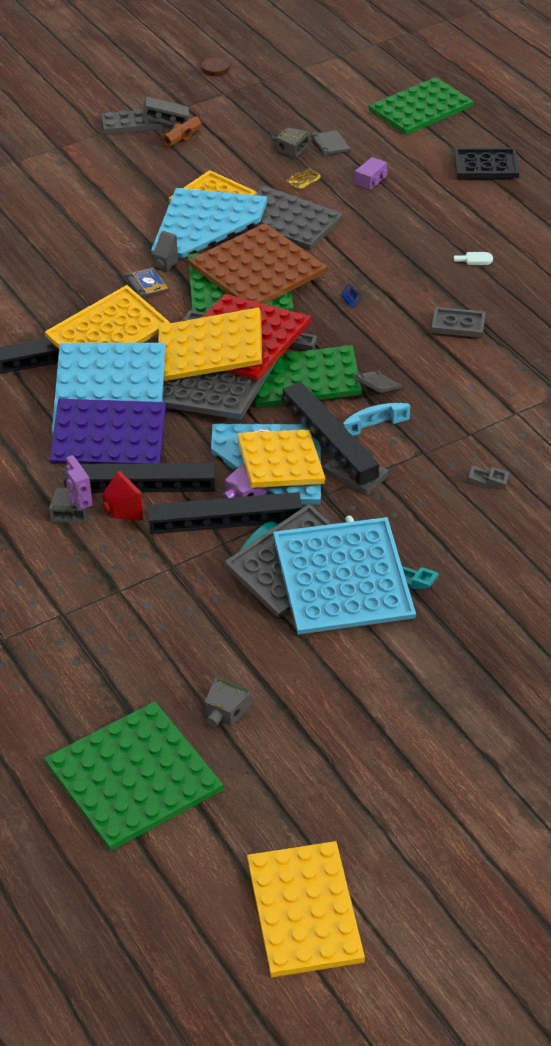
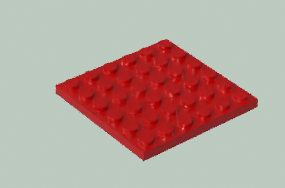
[202,294,312,381]

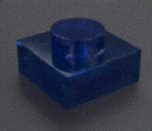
[340,284,361,307]

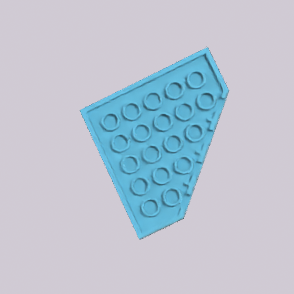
[151,188,267,258]
[211,424,321,505]

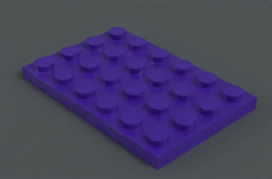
[50,399,166,464]

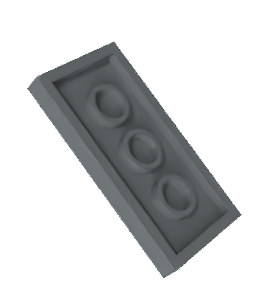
[101,109,163,134]

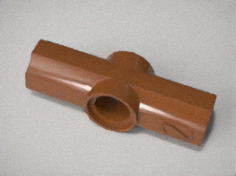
[162,116,202,147]

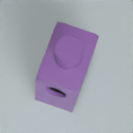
[222,463,268,498]

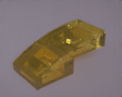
[286,168,321,189]

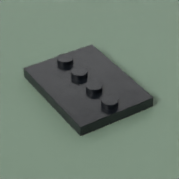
[454,148,519,178]

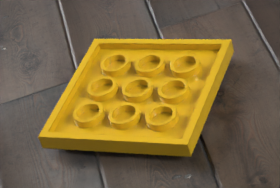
[169,170,257,203]
[237,430,325,488]

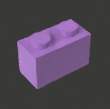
[355,157,388,190]

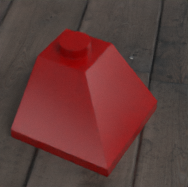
[102,471,143,521]

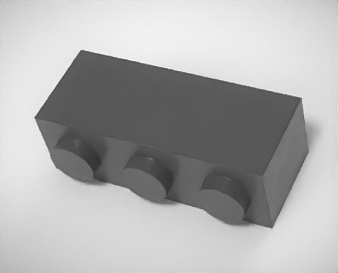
[142,96,189,126]

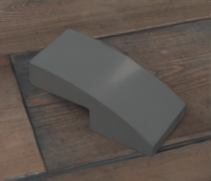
[466,465,509,488]

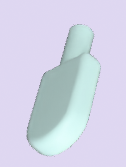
[454,252,493,265]

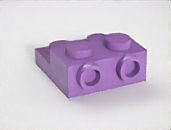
[65,455,92,510]

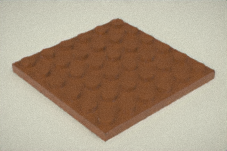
[189,223,328,304]

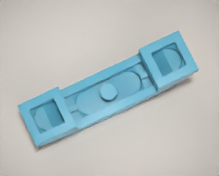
[343,403,410,436]

